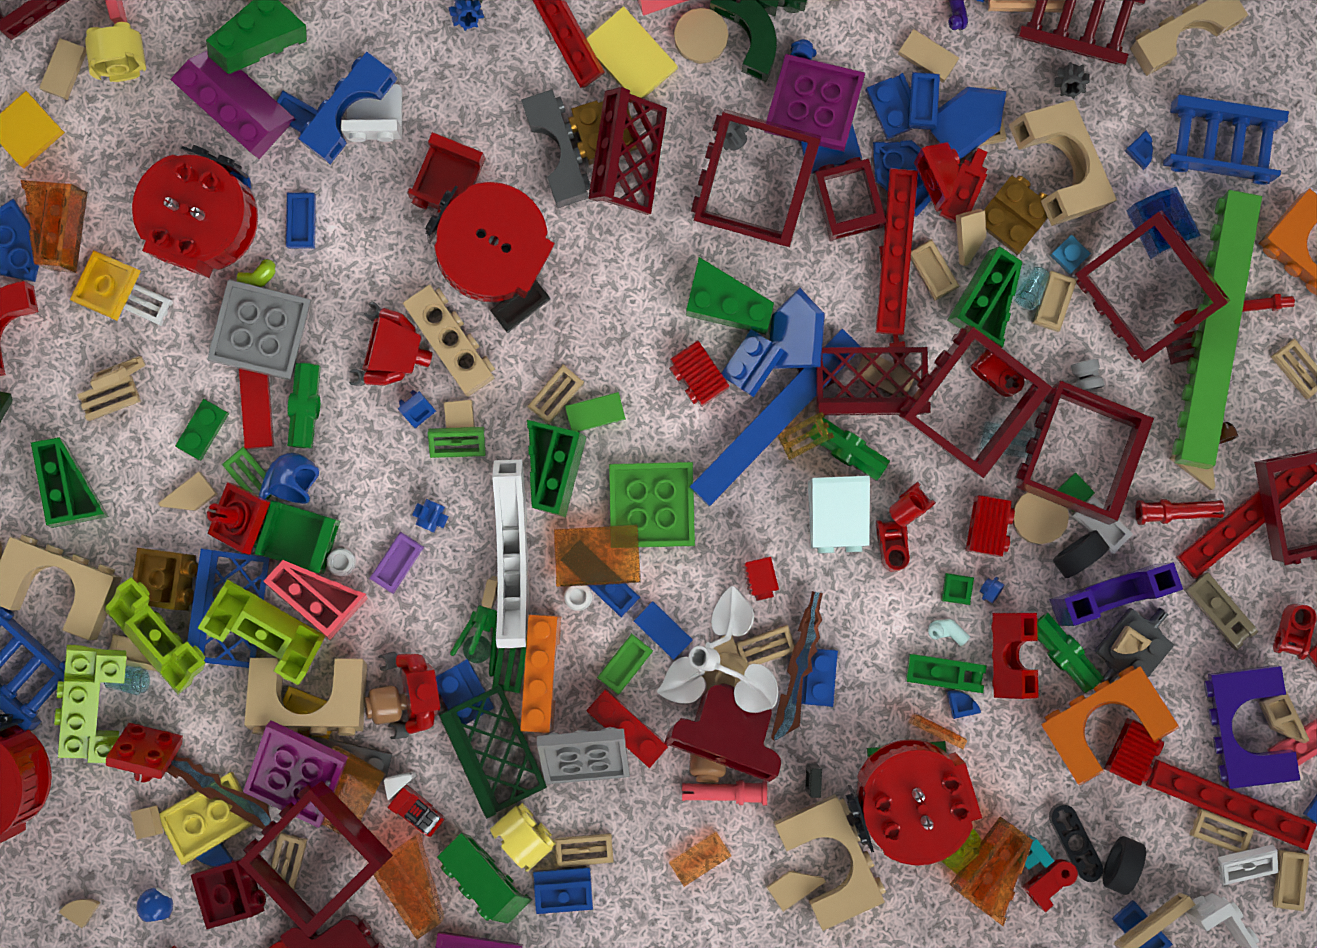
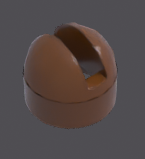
[1219,422,1239,444]

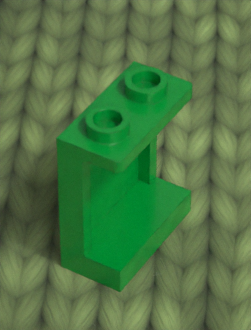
[253,500,341,574]

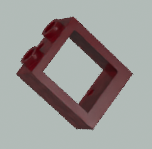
[813,157,886,241]

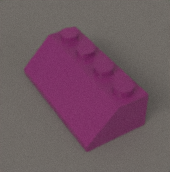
[170,50,296,159]

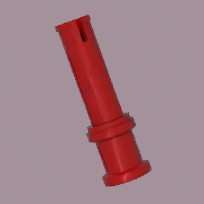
[1135,499,1225,525]

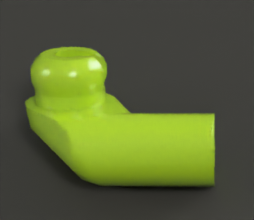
[237,259,275,287]

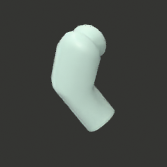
[928,619,970,646]

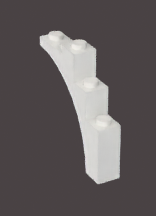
[492,459,530,648]

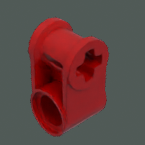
[970,349,1025,397]
[889,481,936,527]
[876,520,910,572]
[1273,604,1317,660]

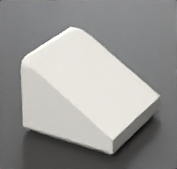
[384,771,416,800]

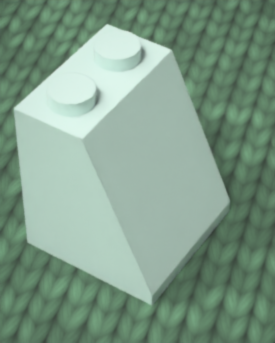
[808,476,870,554]

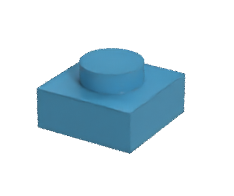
[1050,234,1091,275]

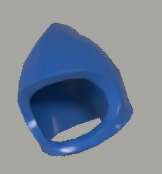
[259,452,319,504]

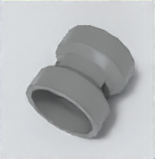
[1071,359,1105,391]

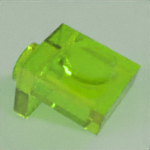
[941,829,982,874]

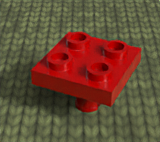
[207,482,270,554]
[106,723,183,783]

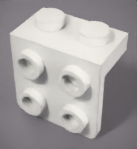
[341,84,402,142]
[1185,893,1259,948]

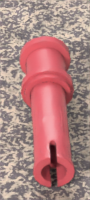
[682,780,767,806]

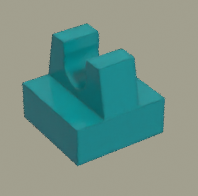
[1017,835,1054,870]

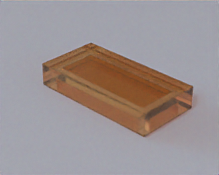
[908,713,967,749]
[669,831,732,887]

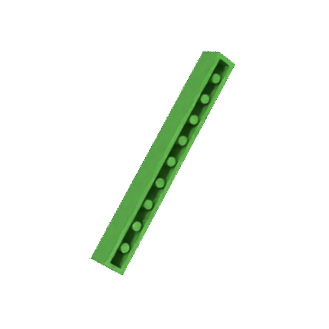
[1172,190,1262,470]

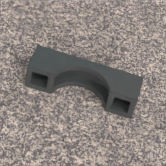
[521,89,590,209]

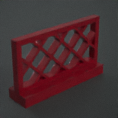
[588,87,667,215]
[815,347,931,416]

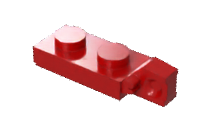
[939,148,988,223]

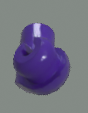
[948,0,968,31]

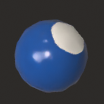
[136,888,173,922]

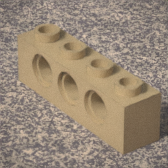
[403,284,495,397]

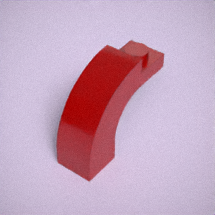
[0,281,39,376]

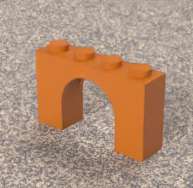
[1258,188,1317,295]
[520,615,561,733]
[1041,666,1179,786]

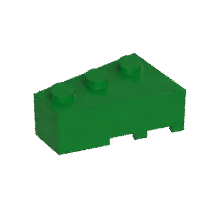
[206,0,307,74]
[947,246,1023,348]
[686,257,774,335]
[527,420,587,517]
[31,437,109,528]
[437,833,532,924]

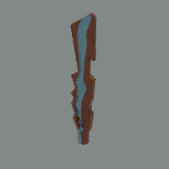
[771,591,823,741]
[166,754,272,829]

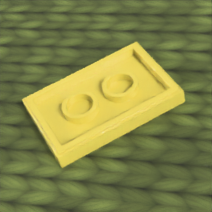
[586,6,678,99]
[159,772,255,865]

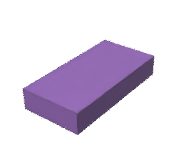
[369,532,424,594]

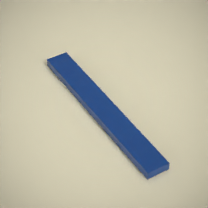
[689,329,861,506]

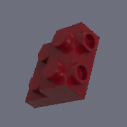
[190,858,266,930]

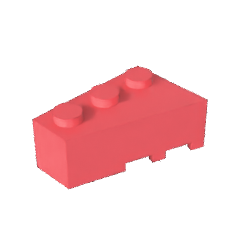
[263,560,368,640]

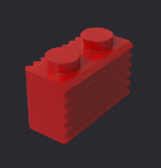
[669,341,729,407]
[965,495,1015,557]
[742,557,779,601]
[1104,718,1164,786]

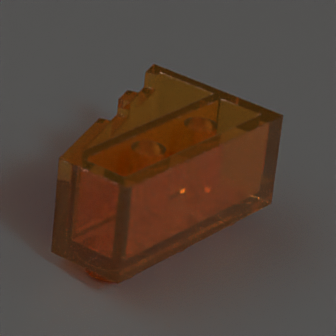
[20,180,88,273]
[949,817,1033,927]
[373,832,445,940]

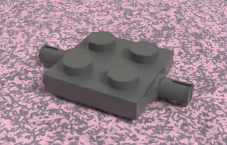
[1094,607,1174,684]

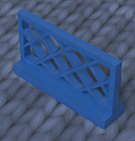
[187,549,270,668]

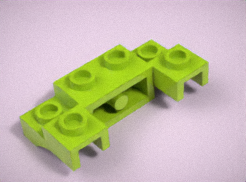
[105,577,205,694]
[198,579,325,685]
[54,645,127,763]

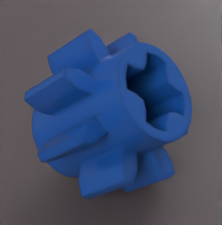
[449,0,484,31]
[412,499,449,533]

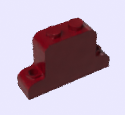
[664,683,781,782]
[280,915,385,948]

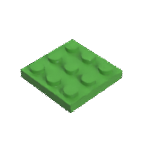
[609,462,695,548]

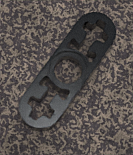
[1049,804,1103,882]

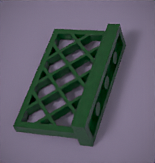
[438,685,547,819]

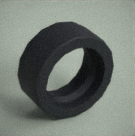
[1053,530,1110,578]
[1102,836,1146,895]

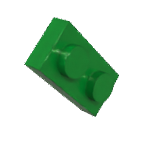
[175,399,230,461]

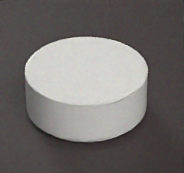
[327,548,356,576]
[564,583,593,611]

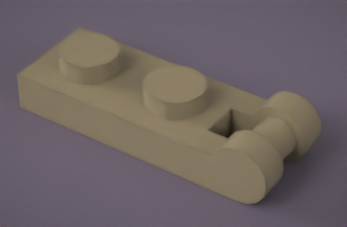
[1184,572,1258,651]

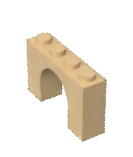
[1009,100,1117,226]
[0,534,122,640]
[244,658,367,736]
[773,794,886,931]

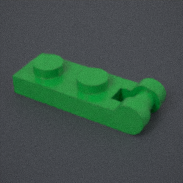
[905,654,987,693]

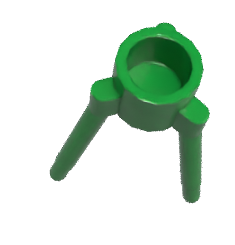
[450,605,497,677]

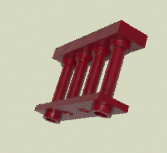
[1016,0,1146,66]

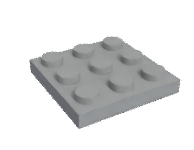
[207,279,311,381]
[537,727,630,784]

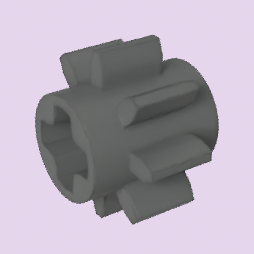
[1054,62,1090,99]
[714,121,749,151]

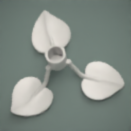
[657,586,778,713]

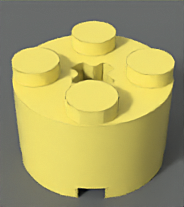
[85,22,146,82]
[490,803,555,872]

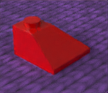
[914,142,960,212]

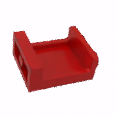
[407,132,486,214]

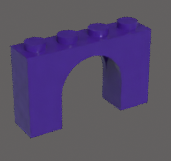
[1049,562,1184,626]
[1204,665,1301,789]

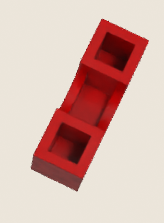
[991,613,1039,699]
[586,689,668,768]

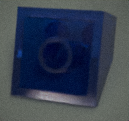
[1126,187,1201,260]

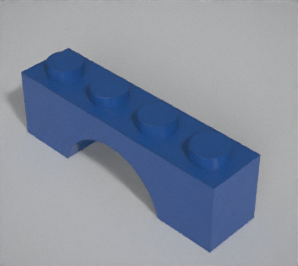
[298,51,397,165]

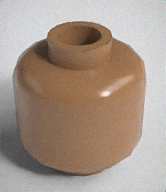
[364,685,407,725]
[689,754,726,783]

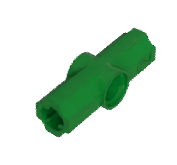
[287,363,321,449]
[807,416,890,481]
[1037,613,1104,693]

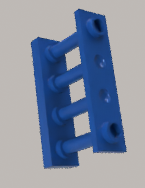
[1163,95,1289,185]
[0,607,65,731]

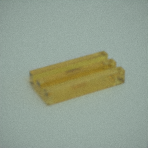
[778,412,834,460]

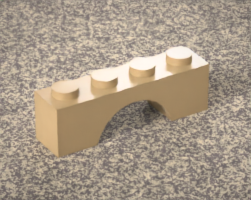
[1130,0,1248,76]

